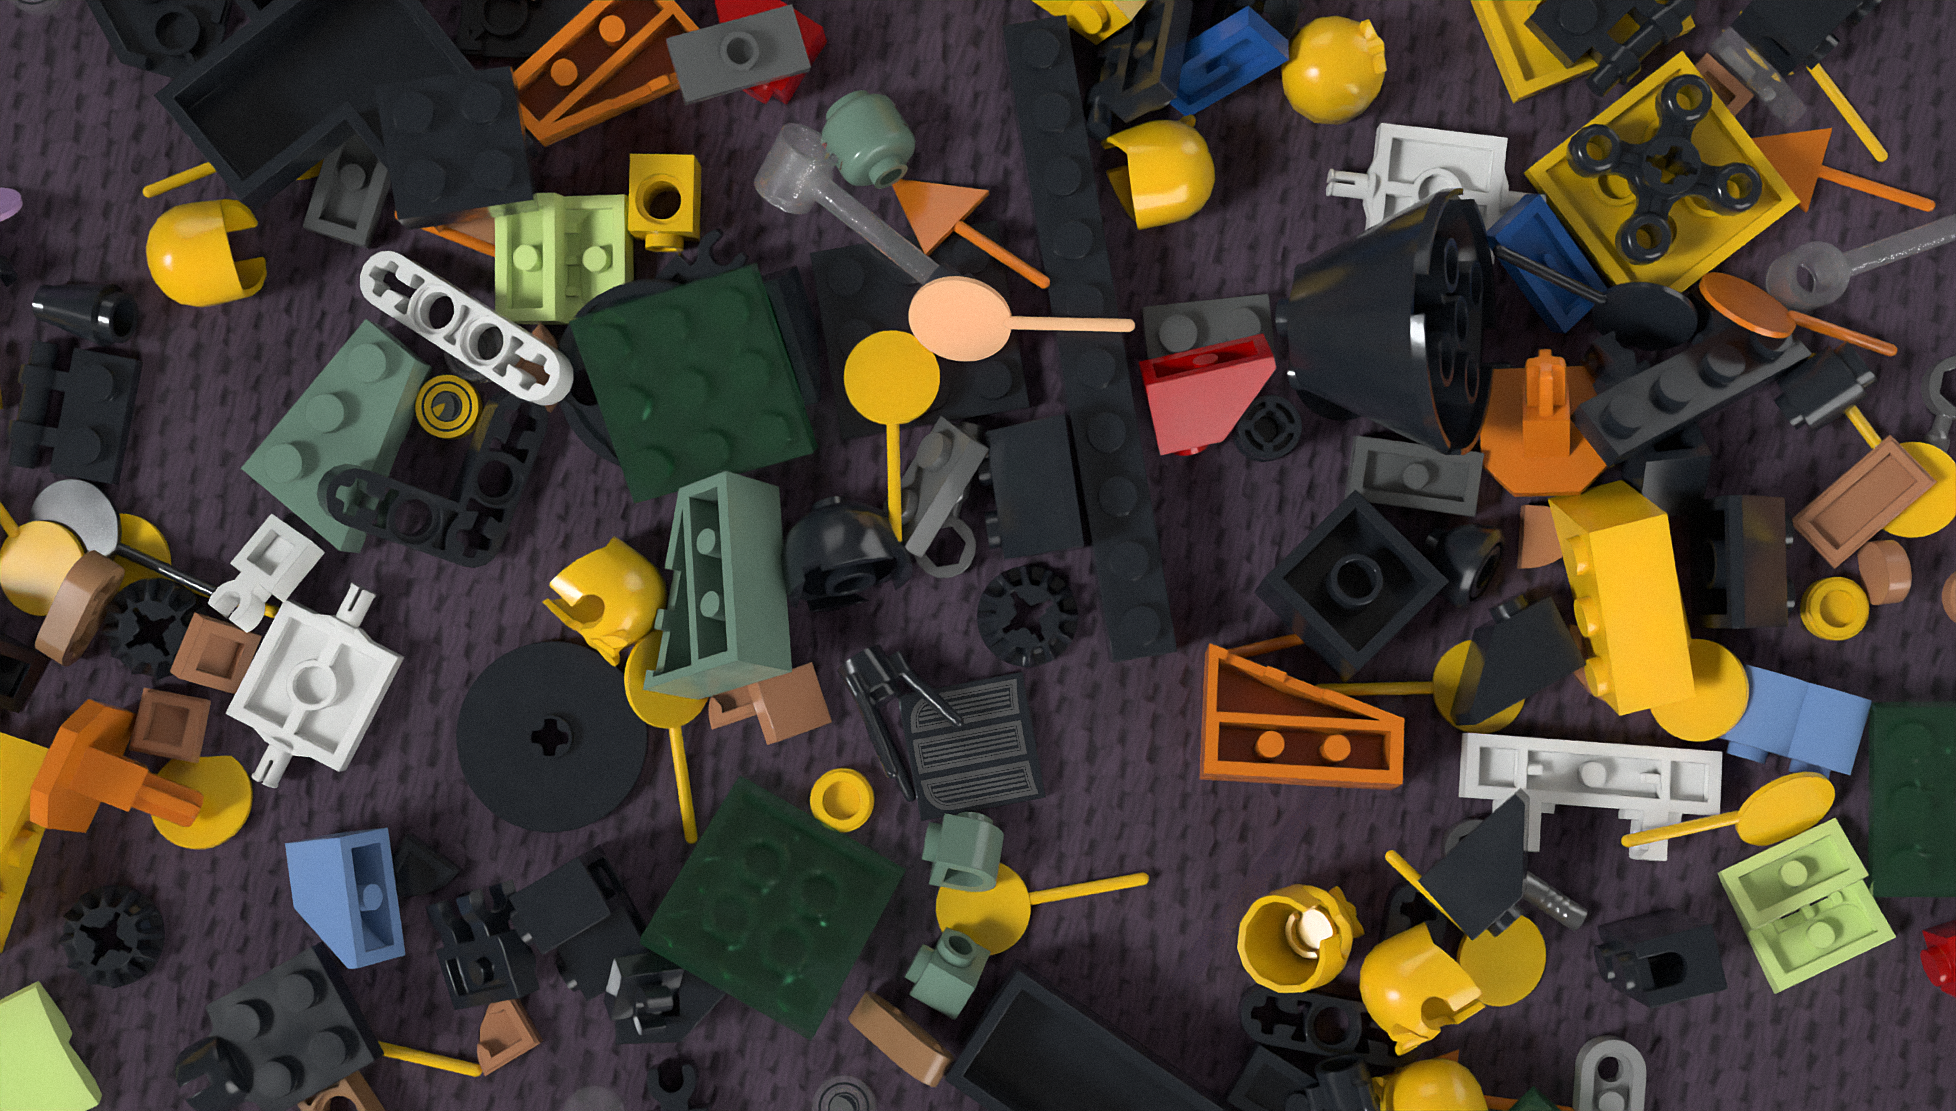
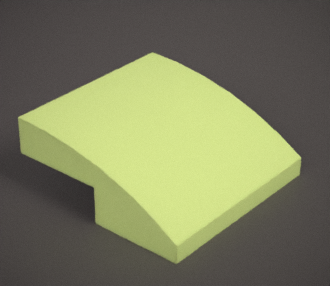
[495,193,634,325]
[1718,818,1896,994]
[0,981,102,1111]

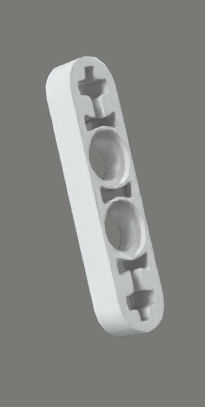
[360,251,573,406]

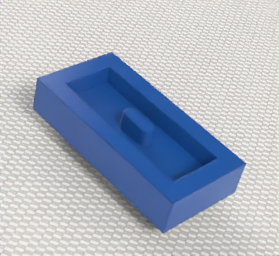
[1169,6,1289,116]
[1486,194,1607,334]

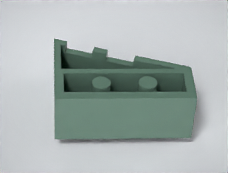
[241,319,433,553]
[643,471,792,700]

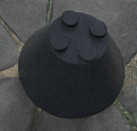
[1275,188,1496,455]

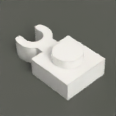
[208,514,325,633]

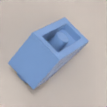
[285,827,405,969]

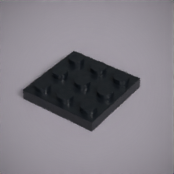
[810,220,1030,441]

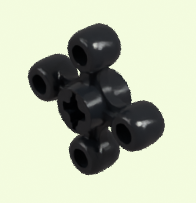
[1566,74,1762,266]

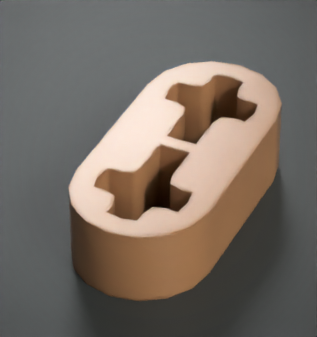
[35,550,125,667]
[848,990,955,1087]

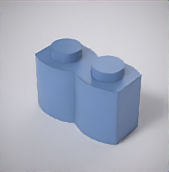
[1719,664,1872,779]

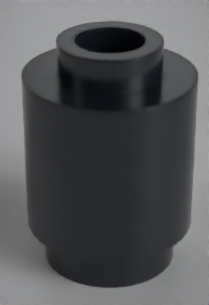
[1773,341,1879,433]

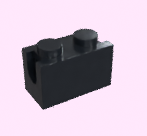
[1729,0,1882,79]
[1594,907,1728,1009]

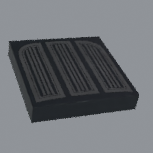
[898,672,1046,821]

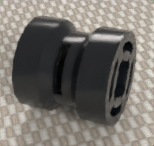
[1231,395,1302,463]

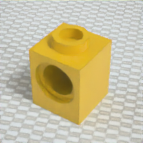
[628,154,701,252]

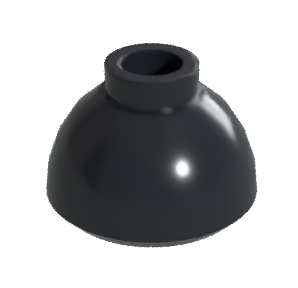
[1421,523,1505,609]

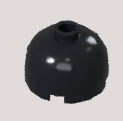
[781,496,913,612]

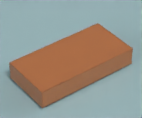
[1792,435,1936,569]

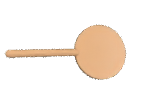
[909,276,1135,361]

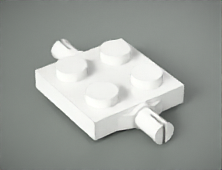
[1326,123,1546,264]
[225,582,404,788]

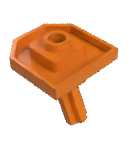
[1480,349,1608,497]
[30,699,204,833]

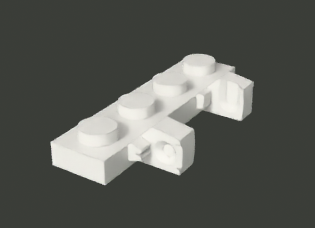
[1459,733,1723,861]

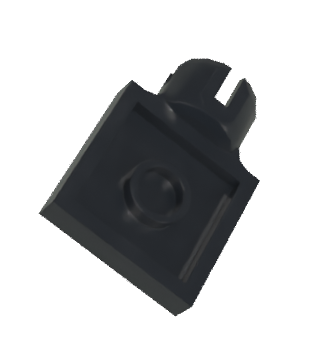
[175,941,385,1111]

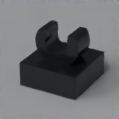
[603,949,684,1035]

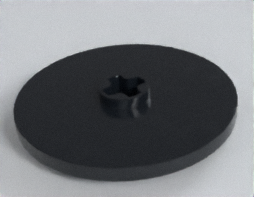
[456,641,649,833]

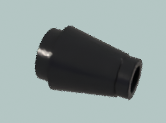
[32,284,138,347]

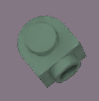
[922,812,1004,892]
[904,927,991,1020]

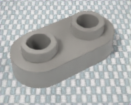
[1572,1035,1646,1111]

